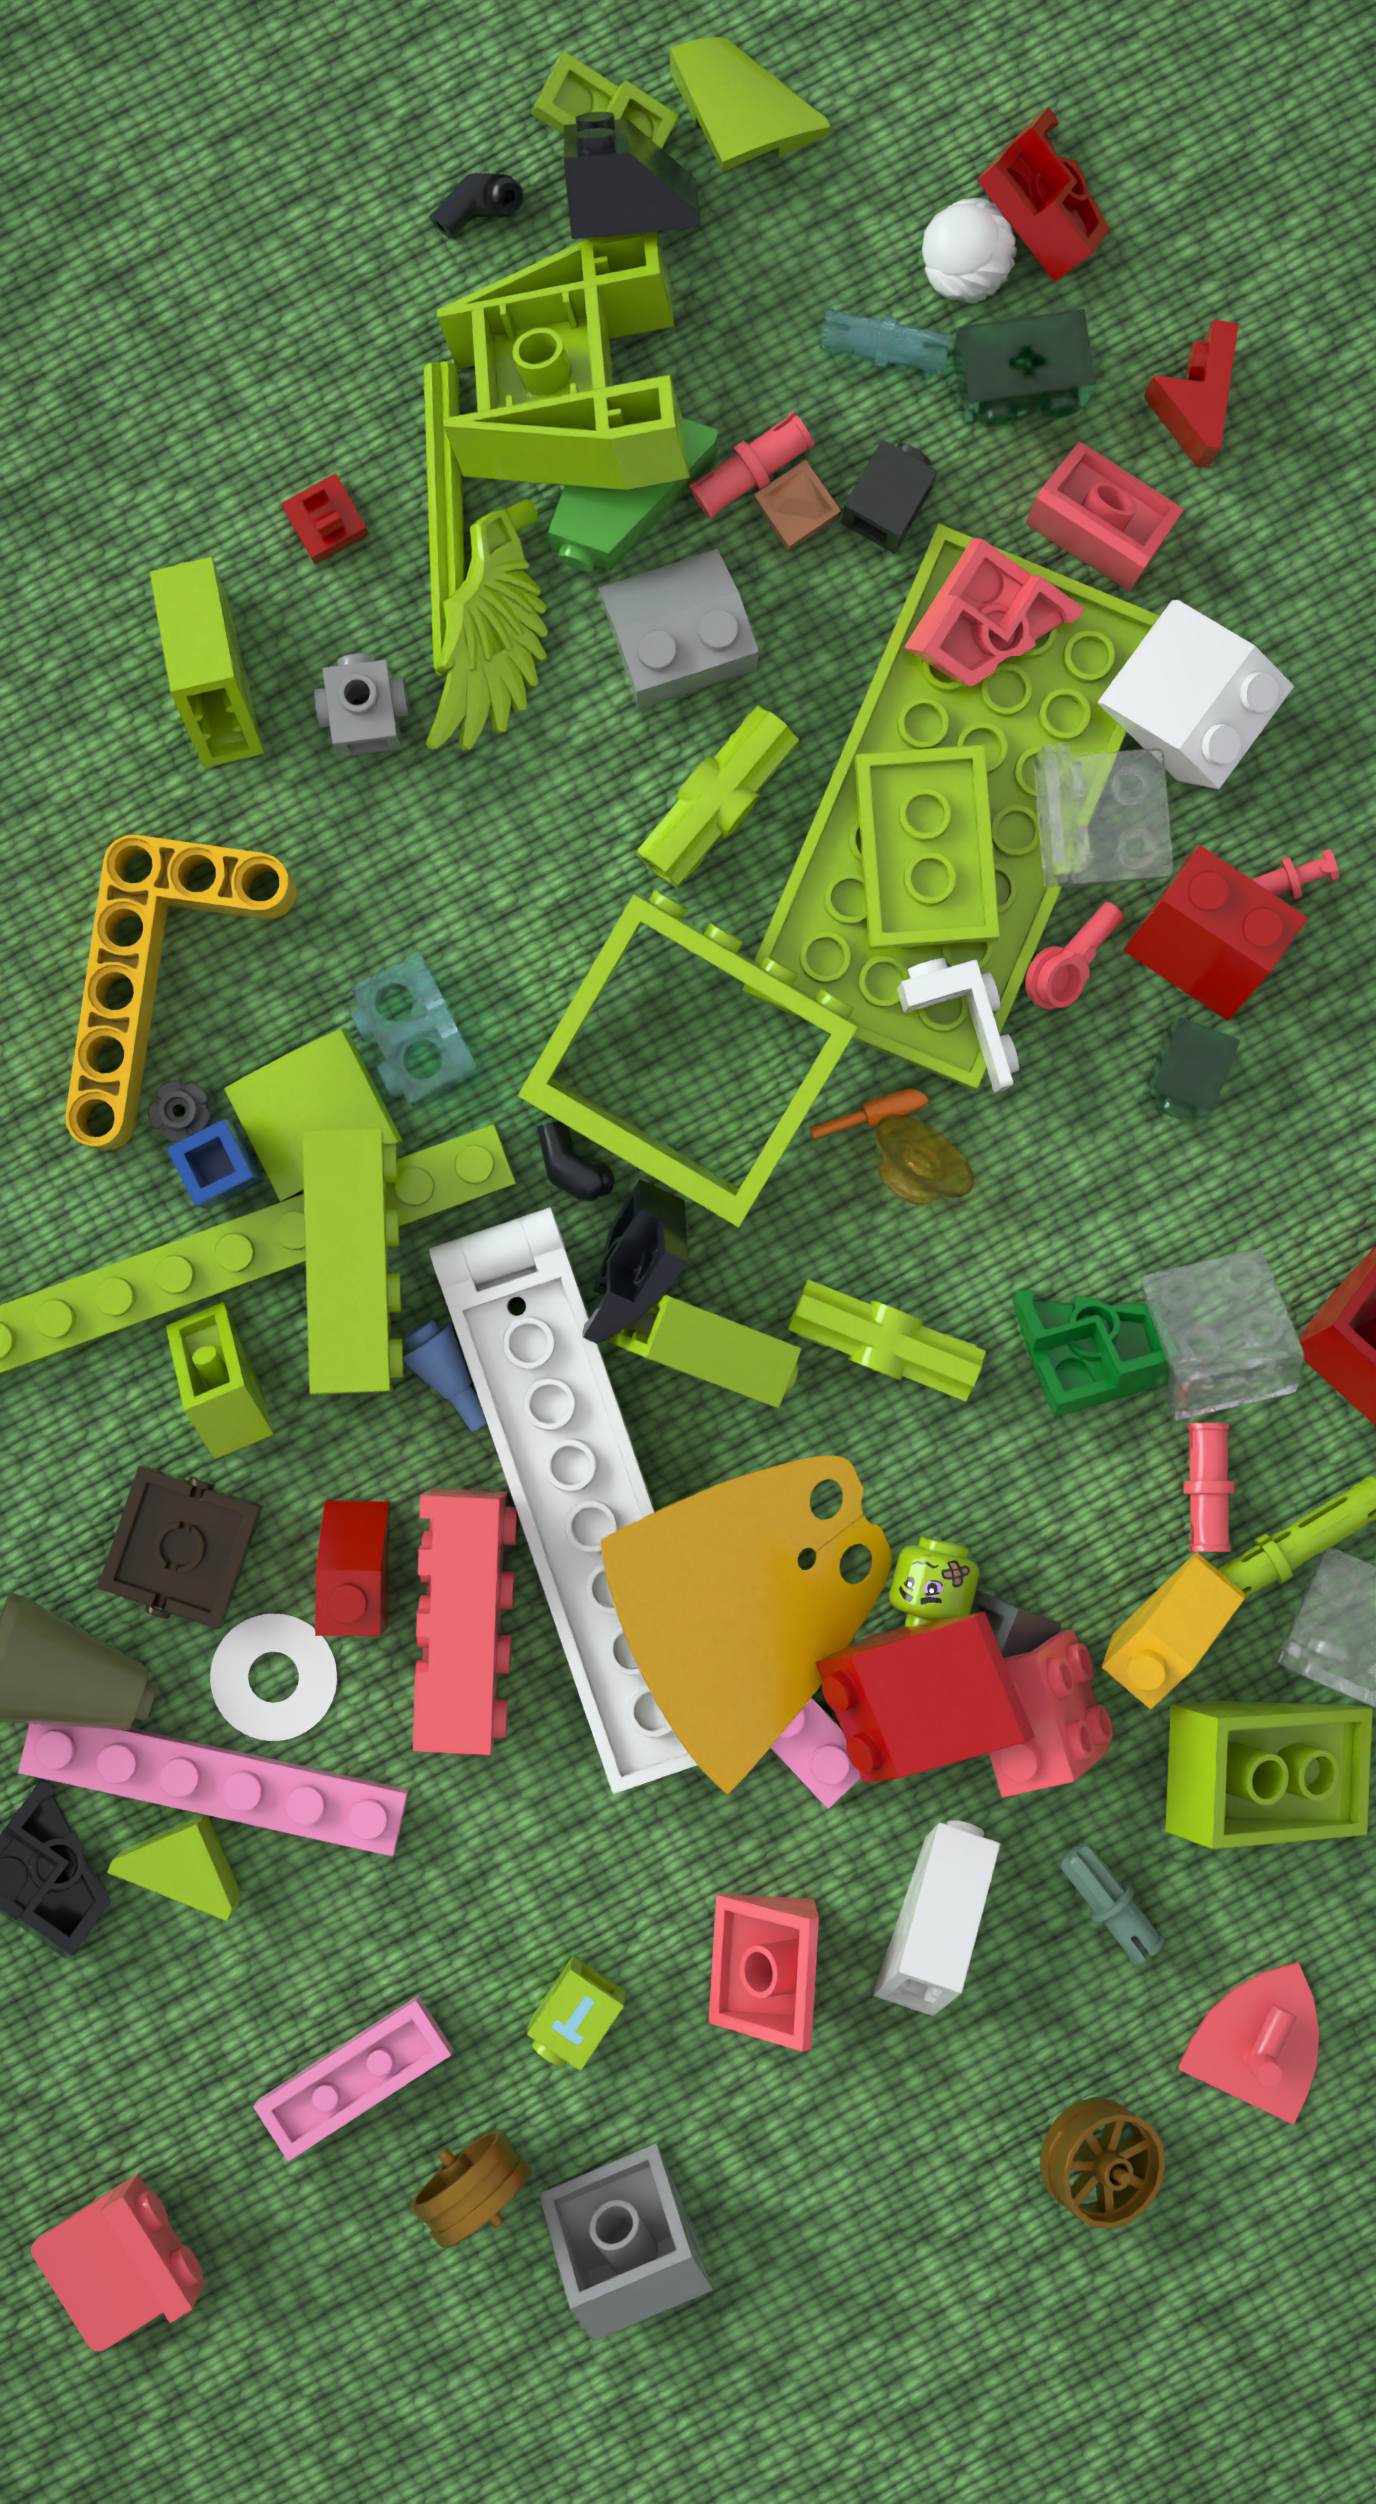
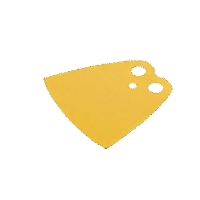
[600,1455,892,1795]

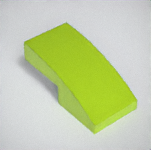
[530,51,679,149]

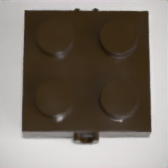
[97,1465,264,1629]

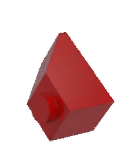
[315,1500,390,1636]

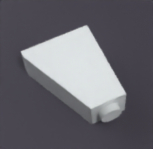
[873,1820,1000,2016]

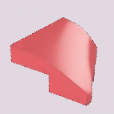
[904,538,1084,687]

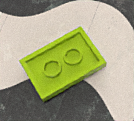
[855,744,1000,950]

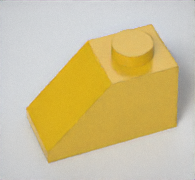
[1102,1552,1246,1710]

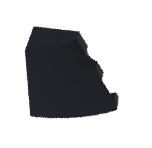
[583,1179,688,1344]
[0,1778,111,1959]

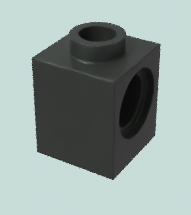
[841,439,938,554]

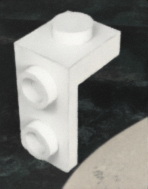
[897,958,1019,1093]

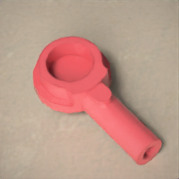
[1025,902,1124,1009]

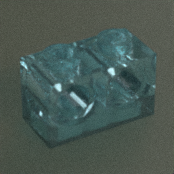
[348,953,481,1107]

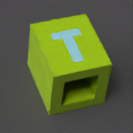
[527,1955,626,2071]

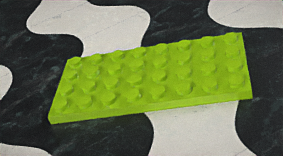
[742,523,1160,1091]

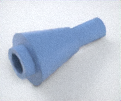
[402,1318,487,1432]

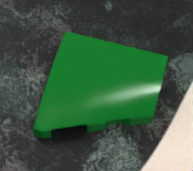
[1012,1289,1180,1418]

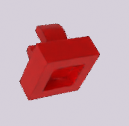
[281,473,369,565]

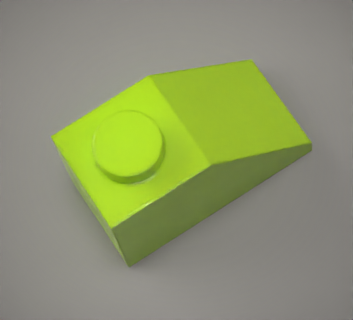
[166,1301,274,1459]

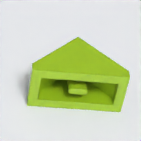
[107,1815,242,1921]

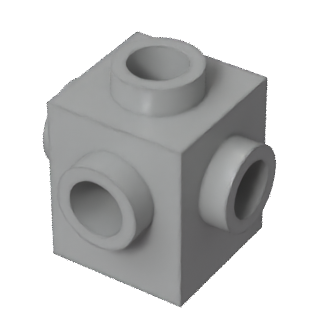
[314,653,410,757]

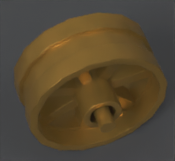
[1039,2097,1165,2229]
[410,2129,532,2248]

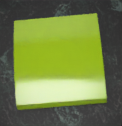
[224,1027,403,1202]

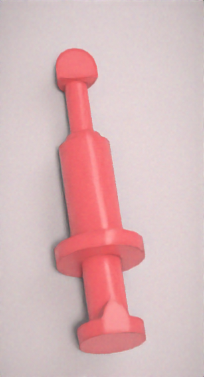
[1251,849,1340,900]

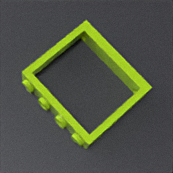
[518,889,860,1228]

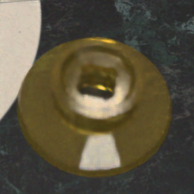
[876,1115,974,1205]

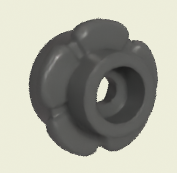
[148,1080,211,1143]

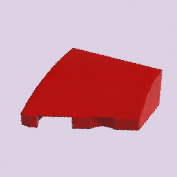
[977,107,1109,282]

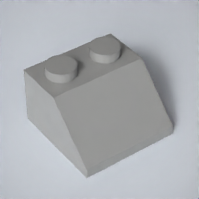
[598,549,759,709]
[539,2143,713,2341]

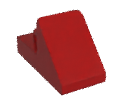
[1144,320,1239,468]

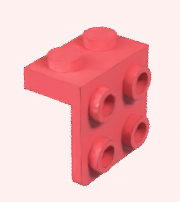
[989,1629,1113,1798]
[31,2173,206,2351]

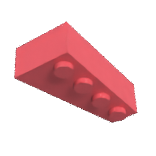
[413,1488,519,1755]

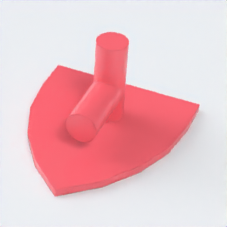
[1178,1962,1319,2125]

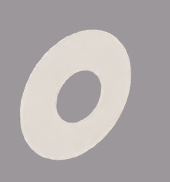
[210,1614,337,1741]

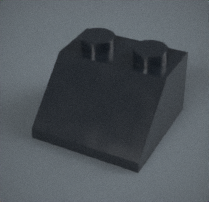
[564,112,701,239]

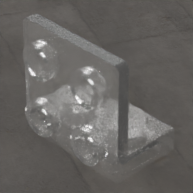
[1034,743,1174,888]
[1140,1249,1304,1421]
[1275,1547,1376,1707]

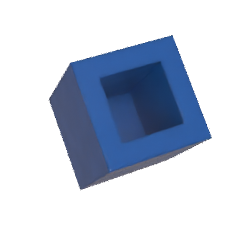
[166,1119,265,1209]

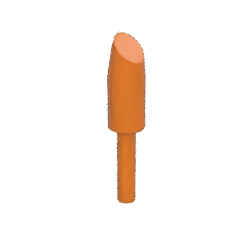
[809,1088,929,1139]

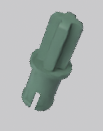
[1060,1843,1165,1964]

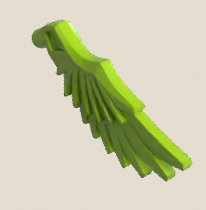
[426,499,548,750]

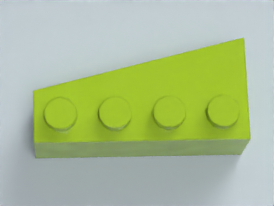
[302,1127,404,1395]

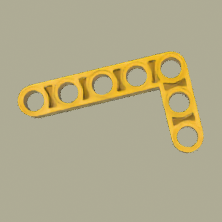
[66,835,297,1150]

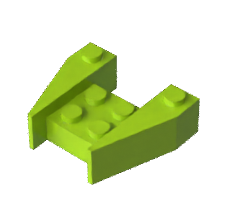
[437,231,690,490]

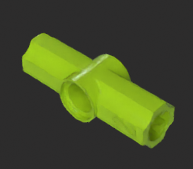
[636,705,799,889]
[787,1280,986,1402]

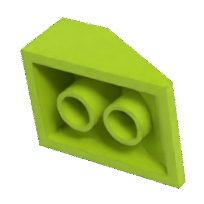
[1165,1701,1373,1849]

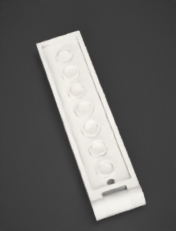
[429,1207,697,1794]

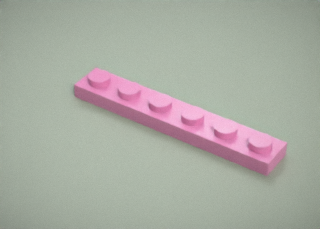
[18,1724,410,1856]

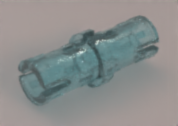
[819,307,951,375]

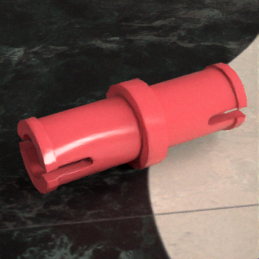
[688,411,815,519]
[1183,1423,1235,1552]

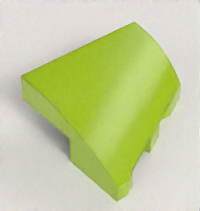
[670,37,831,173]

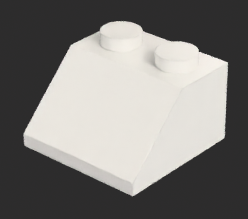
[1097,600,1294,789]

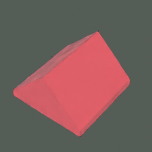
[1025,441,1184,592]
[709,1894,819,2052]

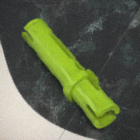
[1217,1475,1376,1600]

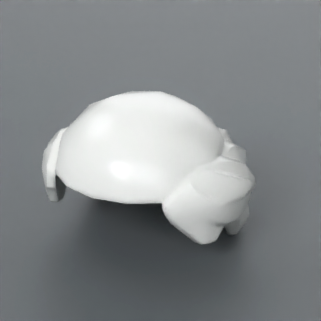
[922,198,1017,304]

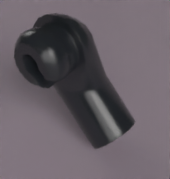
[429,173,524,239]
[537,1121,615,1201]

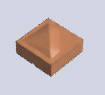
[753,459,841,552]

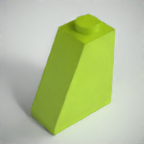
[150,557,265,768]
[605,1295,802,1408]

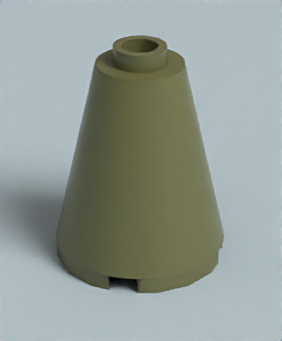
[0,1592,157,1730]

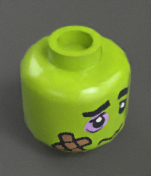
[889,1536,980,1627]

